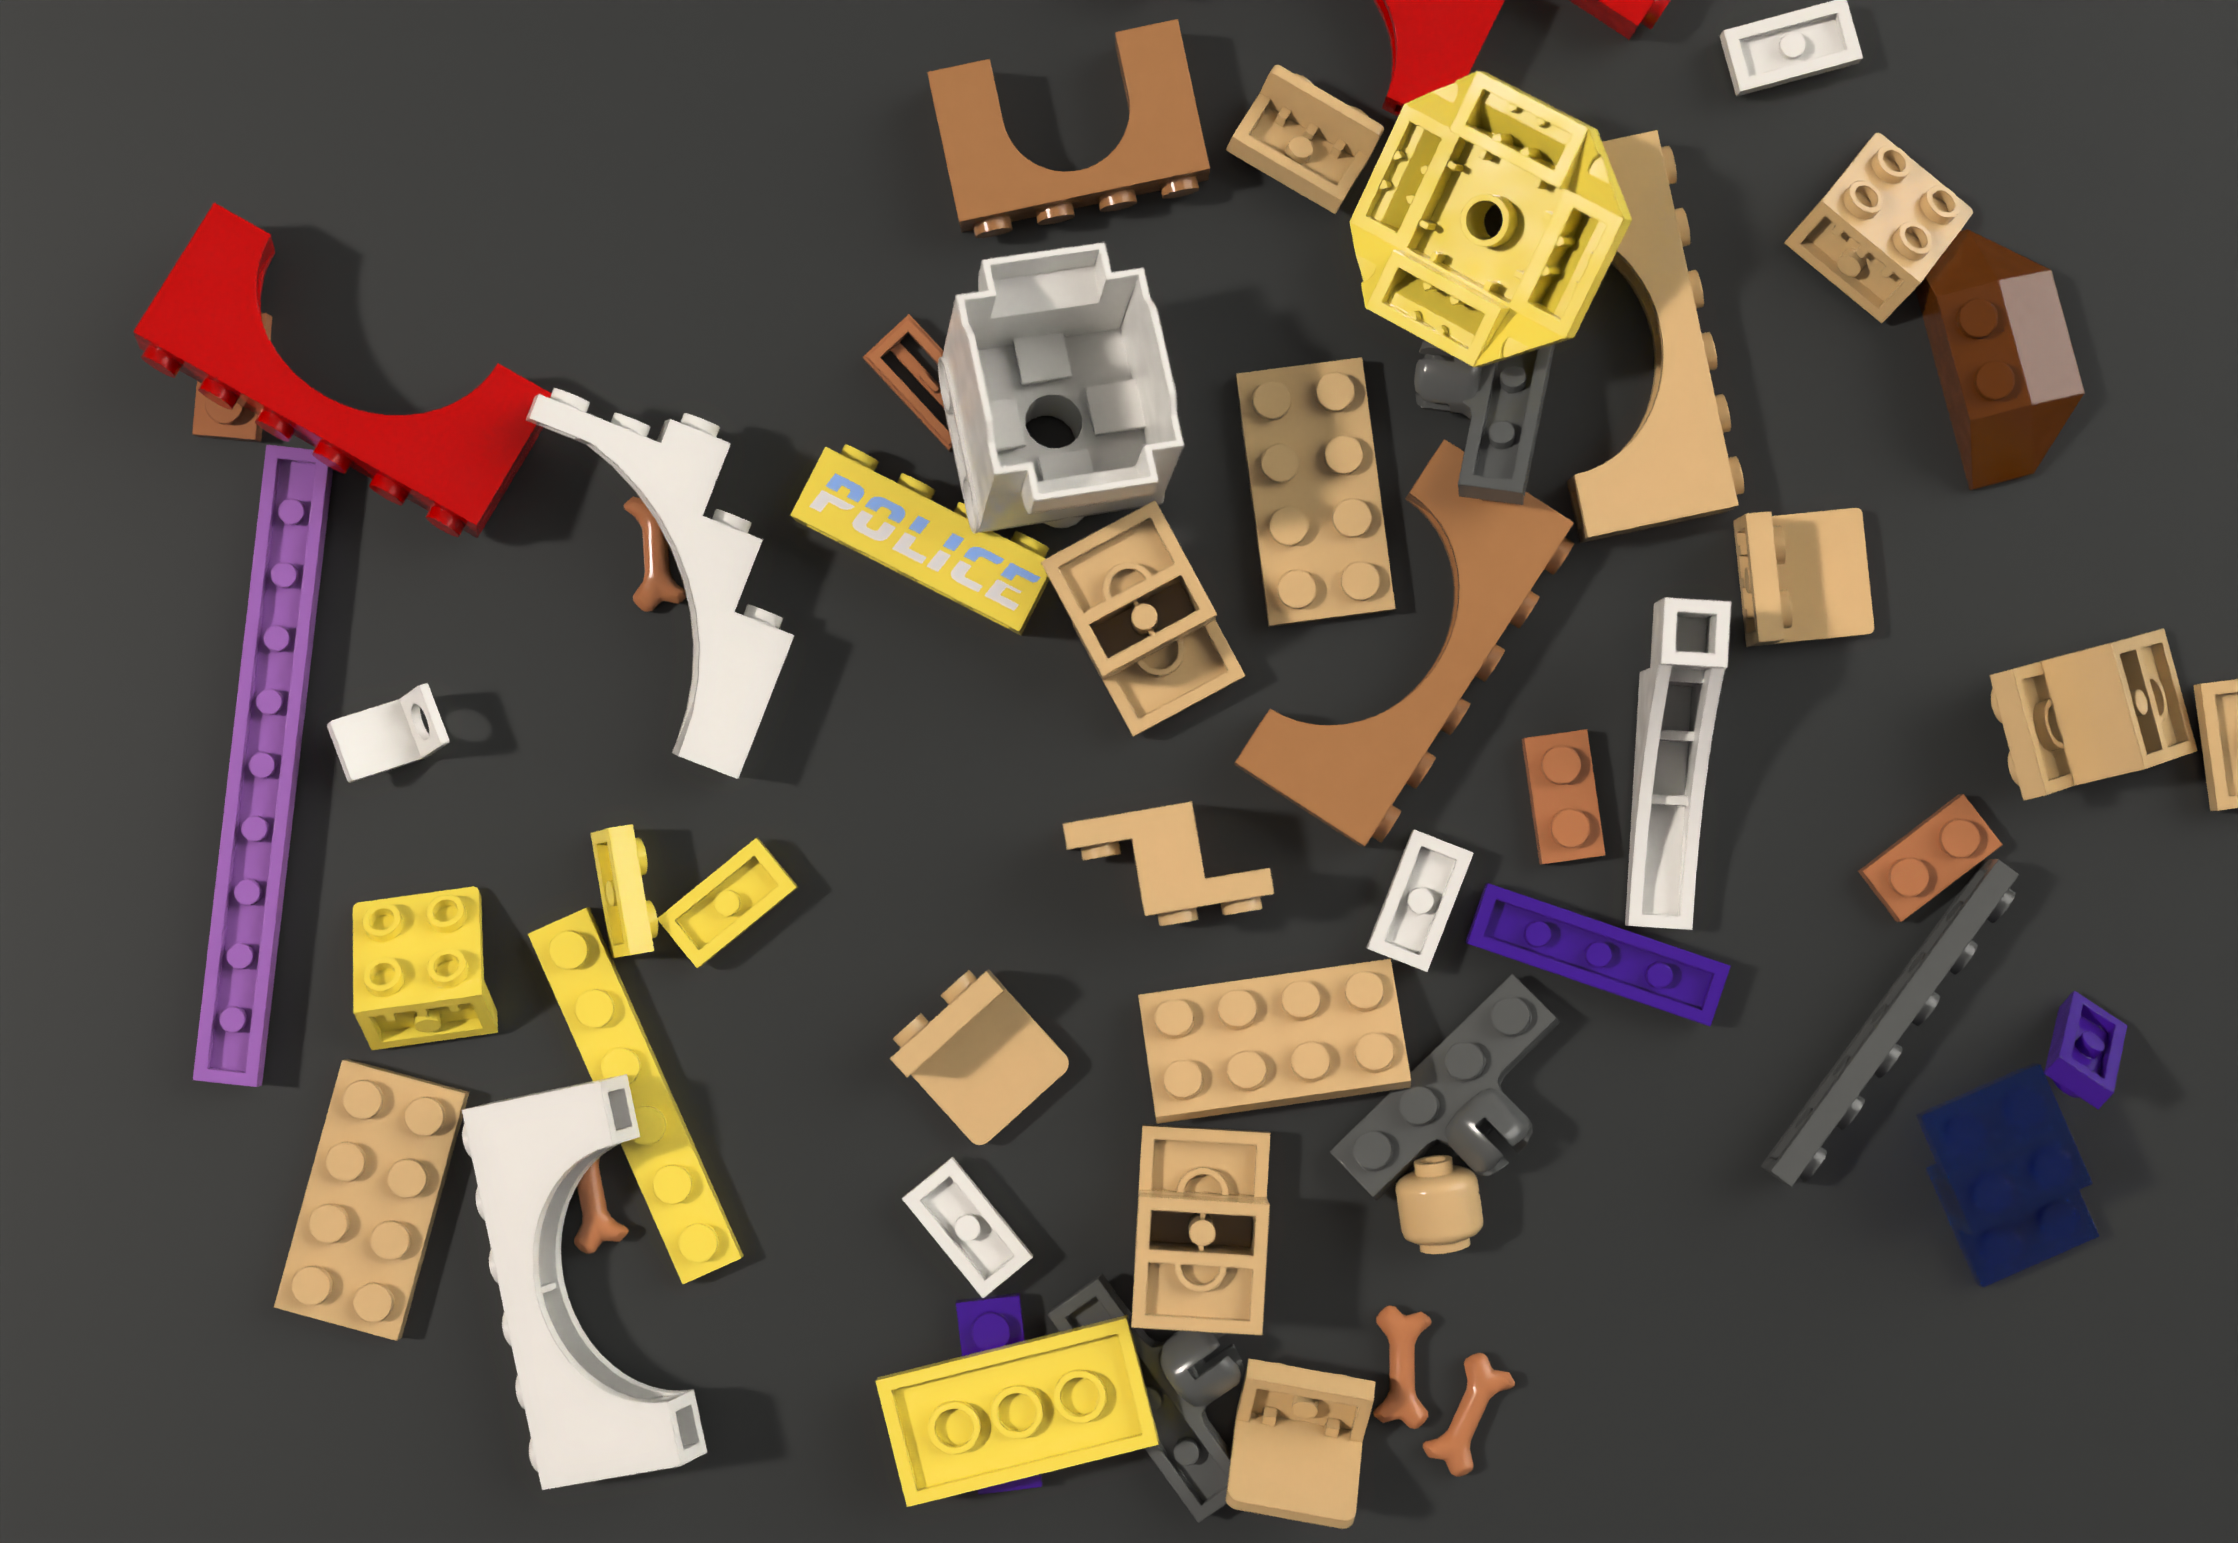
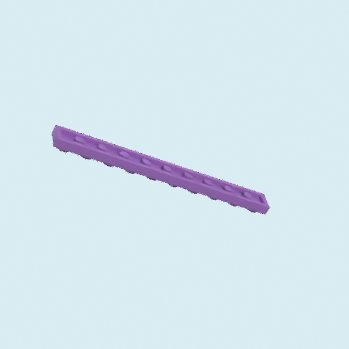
[193,445,333,1087]

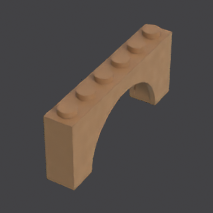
[1234,439,1574,847]

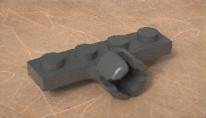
[1414,340,1555,505]
[1330,974,1560,1201]
[1047,1273,1244,1523]

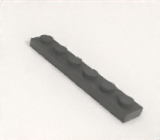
[1760,859,2019,1187]

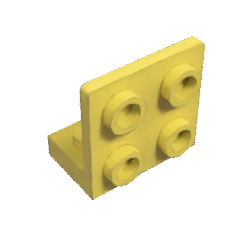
[353,886,498,1050]

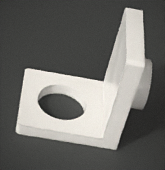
[327,683,450,783]

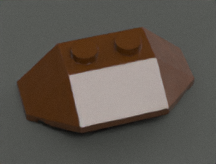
[1915,229,2085,491]

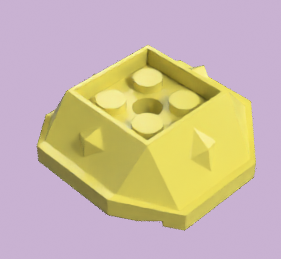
[1349,71,1632,367]

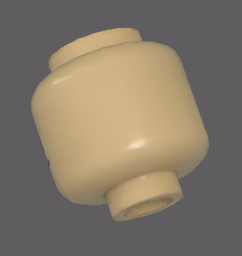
[1395,1155,1483,1254]

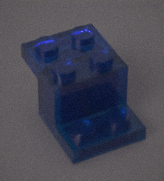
[1916,1063,2099,1287]

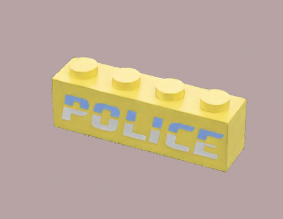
[791,444,1050,635]

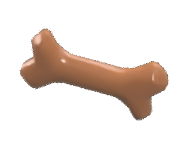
[624,497,687,612]
[574,1158,629,1254]
[1373,1305,1432,1429]
[1423,1353,1515,1477]

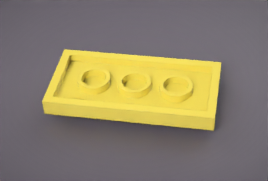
[875,1315,1159,1507]

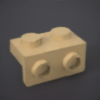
[1226,65,1384,214]

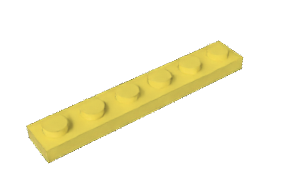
[528,908,743,1284]

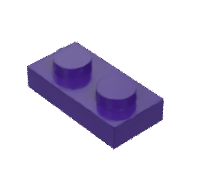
[2044,990,2127,1110]

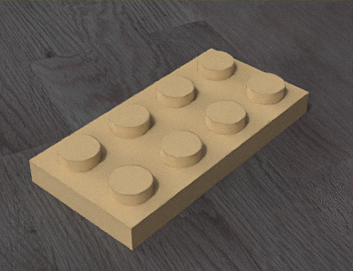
[1235,357,1396,627]
[1138,959,1411,1124]
[274,1059,469,1341]

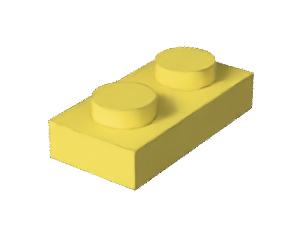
[590,824,658,958]
[657,838,798,968]

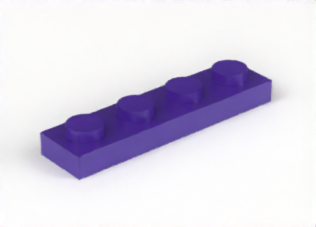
[1466,883,1731,1026]

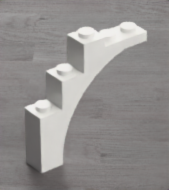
[526,388,794,779]

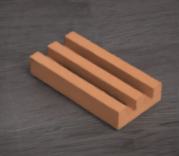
[863,314,953,452]

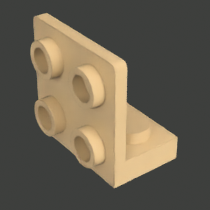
[1784,133,1973,323]
[1733,508,1874,647]

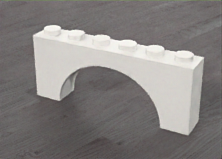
[462,1074,707,1490]

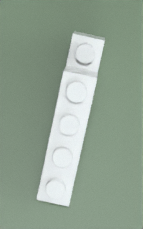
[1625,598,1731,930]

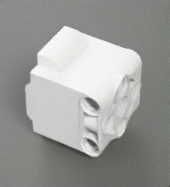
[938,242,1184,534]

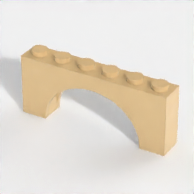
[1567,130,1744,543]

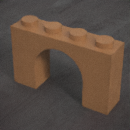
[927,19,1210,238]

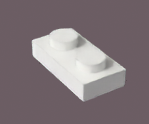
[1720,0,1863,97]
[1366,830,1474,972]
[902,1156,1033,1298]

